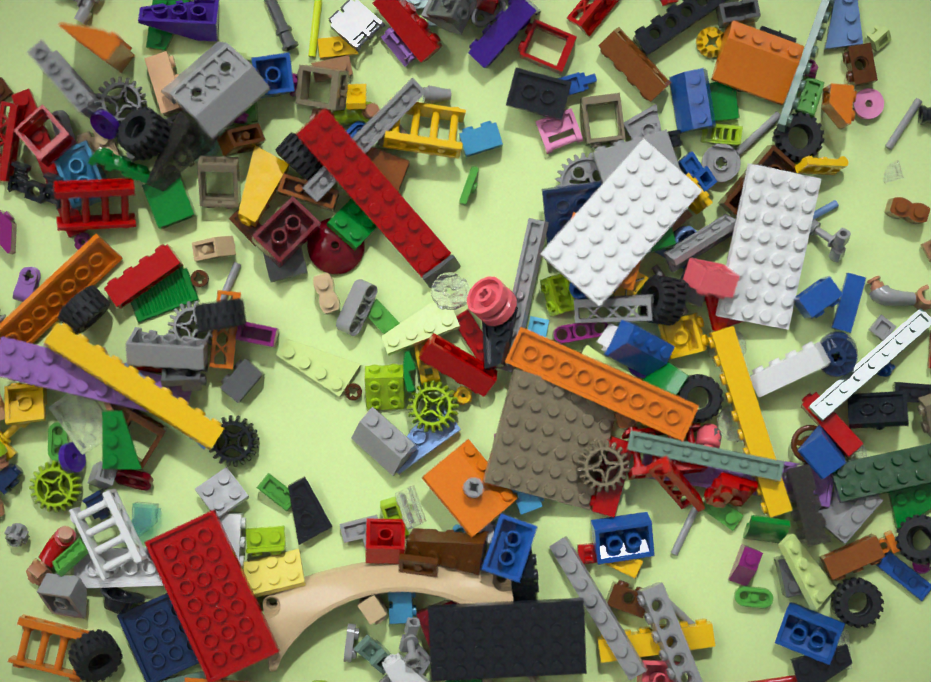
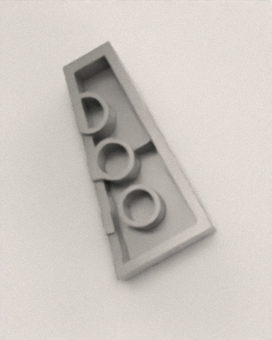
[126,327,208,371]

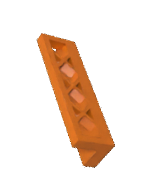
[209,290,241,369]

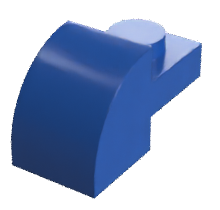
[678,151,718,192]

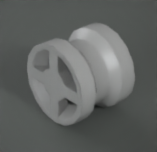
[463,478,483,498]

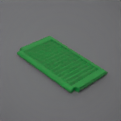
[130,266,199,323]

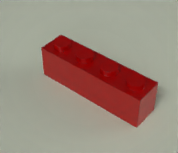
[372,0,443,63]
[104,244,184,309]
[419,333,498,397]
[589,436,632,517]

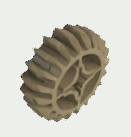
[577,440,629,492]

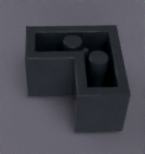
[511,548,539,601]

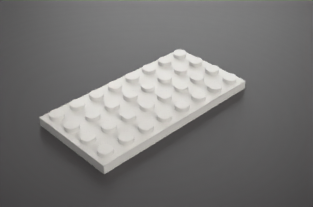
[540,139,702,307]
[715,163,821,330]

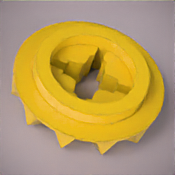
[696,27,724,58]

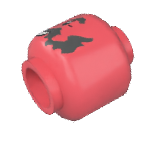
[695,423,722,448]

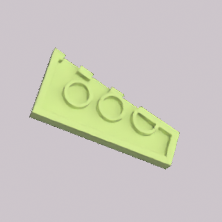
[381,293,460,356]
[276,339,361,397]
[778,534,836,610]

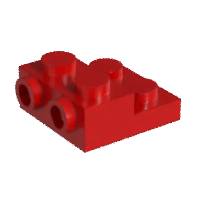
[704,472,758,508]

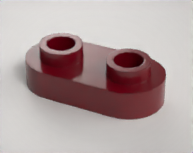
[114,469,154,491]

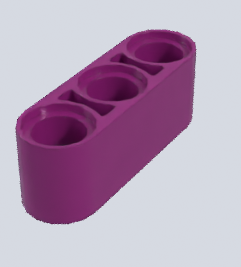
[553,322,608,343]

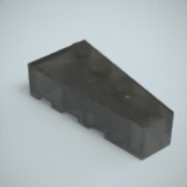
[782,463,831,547]

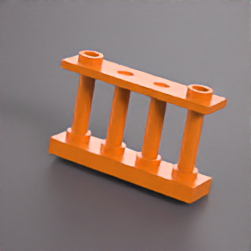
[8,614,89,682]

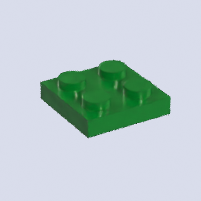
[326,198,377,251]

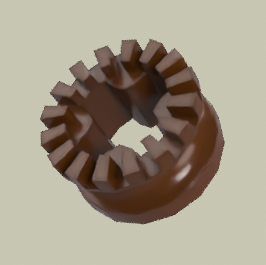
[191,270,209,287]
[345,383,362,400]

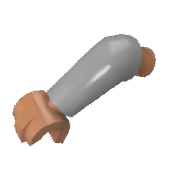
[867,276,931,310]

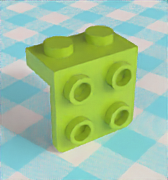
[365,364,405,410]

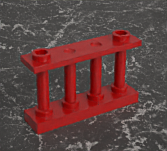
[54,178,136,231]
[621,422,708,480]

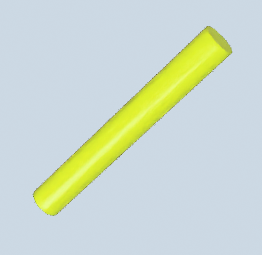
[308,0,322,57]

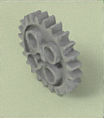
[555,153,601,187]

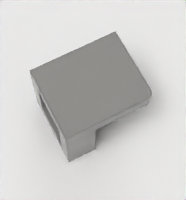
[87,461,117,489]

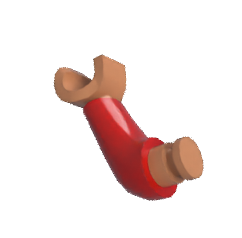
[26,526,76,586]

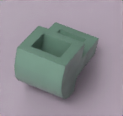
[354,634,391,675]

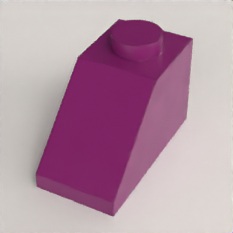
[0,210,17,255]
[728,544,763,586]

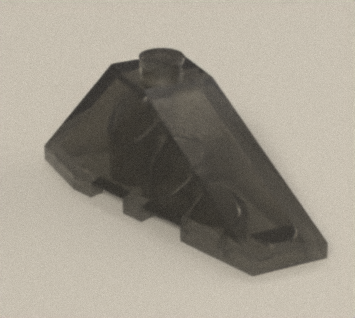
[147,111,220,191]

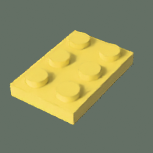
[244,549,306,597]

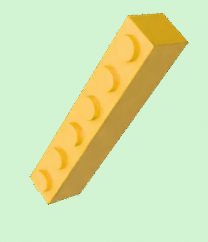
[597,618,716,663]

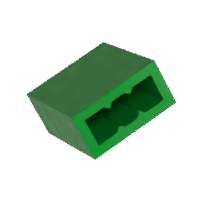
[142,170,197,229]

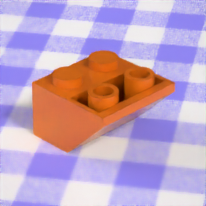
[821,83,857,129]

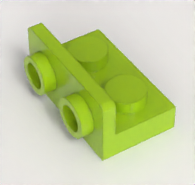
[540,274,575,316]
[246,525,286,556]

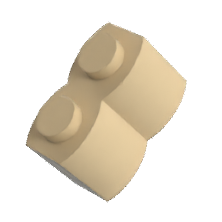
[313,273,340,314]

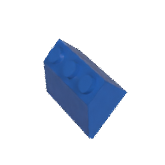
[669,68,716,133]
[604,319,675,376]
[591,512,655,565]
[481,514,538,582]
[775,602,846,665]

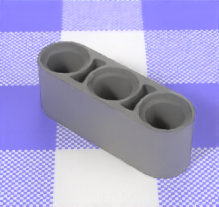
[336,279,378,336]

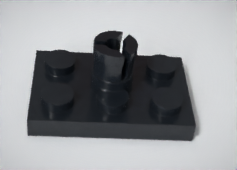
[506,67,572,120]
[848,391,909,430]

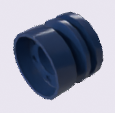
[820,331,858,377]

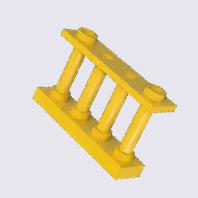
[383,98,466,159]

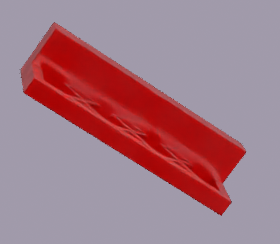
[567,0,619,37]
[0,101,25,182]
[646,455,705,512]

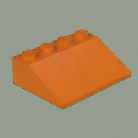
[711,20,804,105]
[58,22,135,73]
[422,439,518,538]

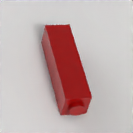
[801,392,863,458]

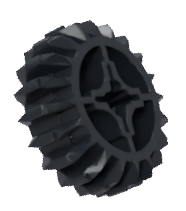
[209,415,259,467]

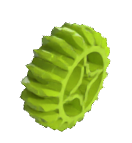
[407,381,459,433]
[29,460,82,513]

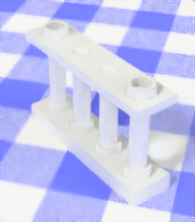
[69,488,148,580]

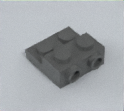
[426,0,476,25]
[161,362,208,391]

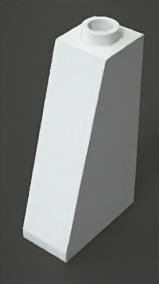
[382,653,430,682]

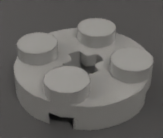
[701,144,741,183]

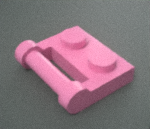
[535,108,583,154]

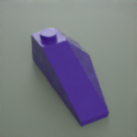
[138,0,219,42]

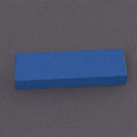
[831,273,866,333]
[876,551,931,601]

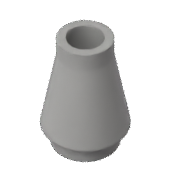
[423,85,451,104]

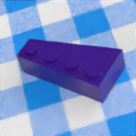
[468,0,541,68]

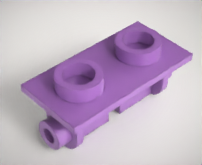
[381,27,416,67]

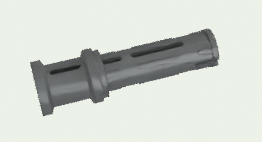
[264,0,299,51]

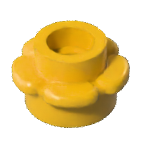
[454,386,472,405]

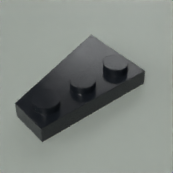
[482,307,518,370]
[288,476,333,545]
[790,644,853,682]

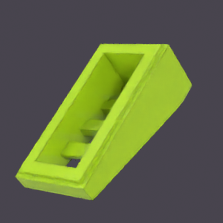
[700,124,743,147]
[380,496,410,536]

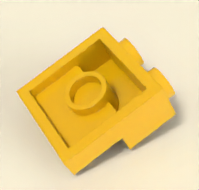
[658,313,709,360]
[4,383,47,425]

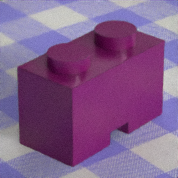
[235,322,279,348]

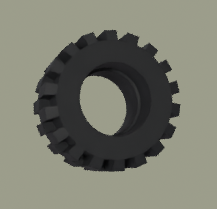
[117,106,170,161]
[772,113,825,163]
[275,132,323,181]
[639,275,687,326]
[58,285,110,335]
[194,298,247,332]
[677,374,724,423]
[895,514,931,565]
[831,577,884,628]
[68,629,123,682]

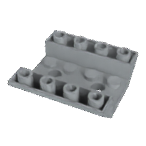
[161,41,270,140]

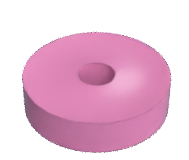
[852,88,884,120]

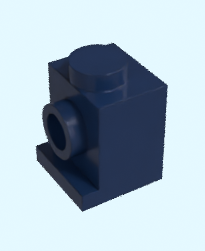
[0,463,23,495]
[82,489,111,520]

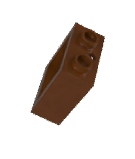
[126,409,168,470]

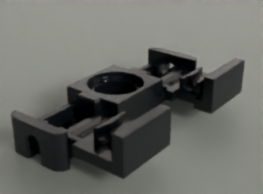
[7,161,64,209]

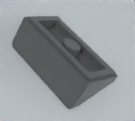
[422,255,461,289]

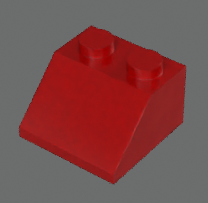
[366,518,405,564]

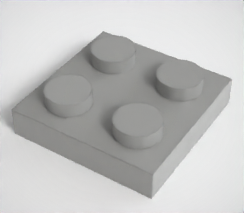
[195,467,249,519]

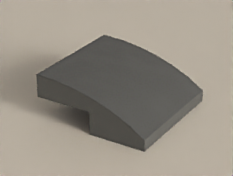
[263,246,308,282]

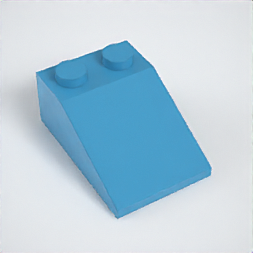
[54,140,113,210]

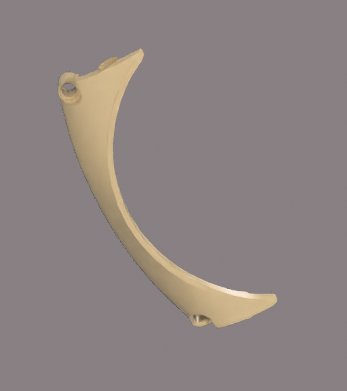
[263,562,513,672]

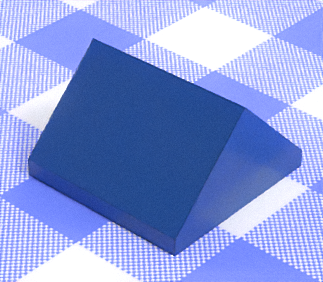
[797,425,846,479]

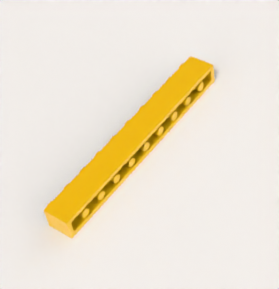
[44,323,224,450]
[707,326,793,518]

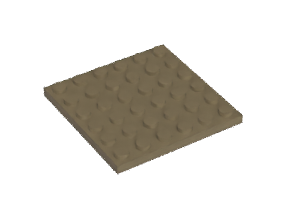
[483,369,616,510]

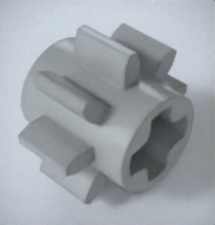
[4,523,30,547]

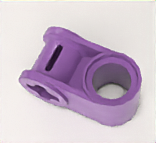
[13,267,41,302]

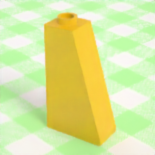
[238,145,289,227]

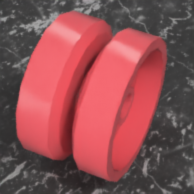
[467,276,517,326]

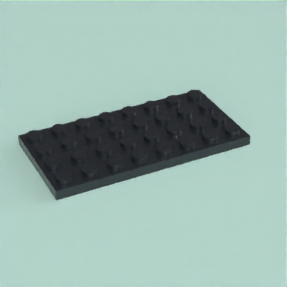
[428,598,587,681]

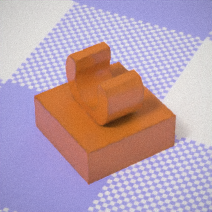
[878,530,900,554]

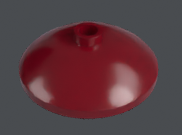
[307,218,365,275]

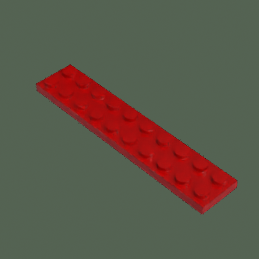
[296,108,451,278]

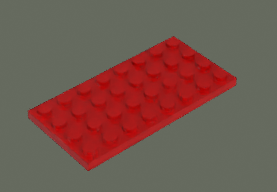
[144,509,280,682]

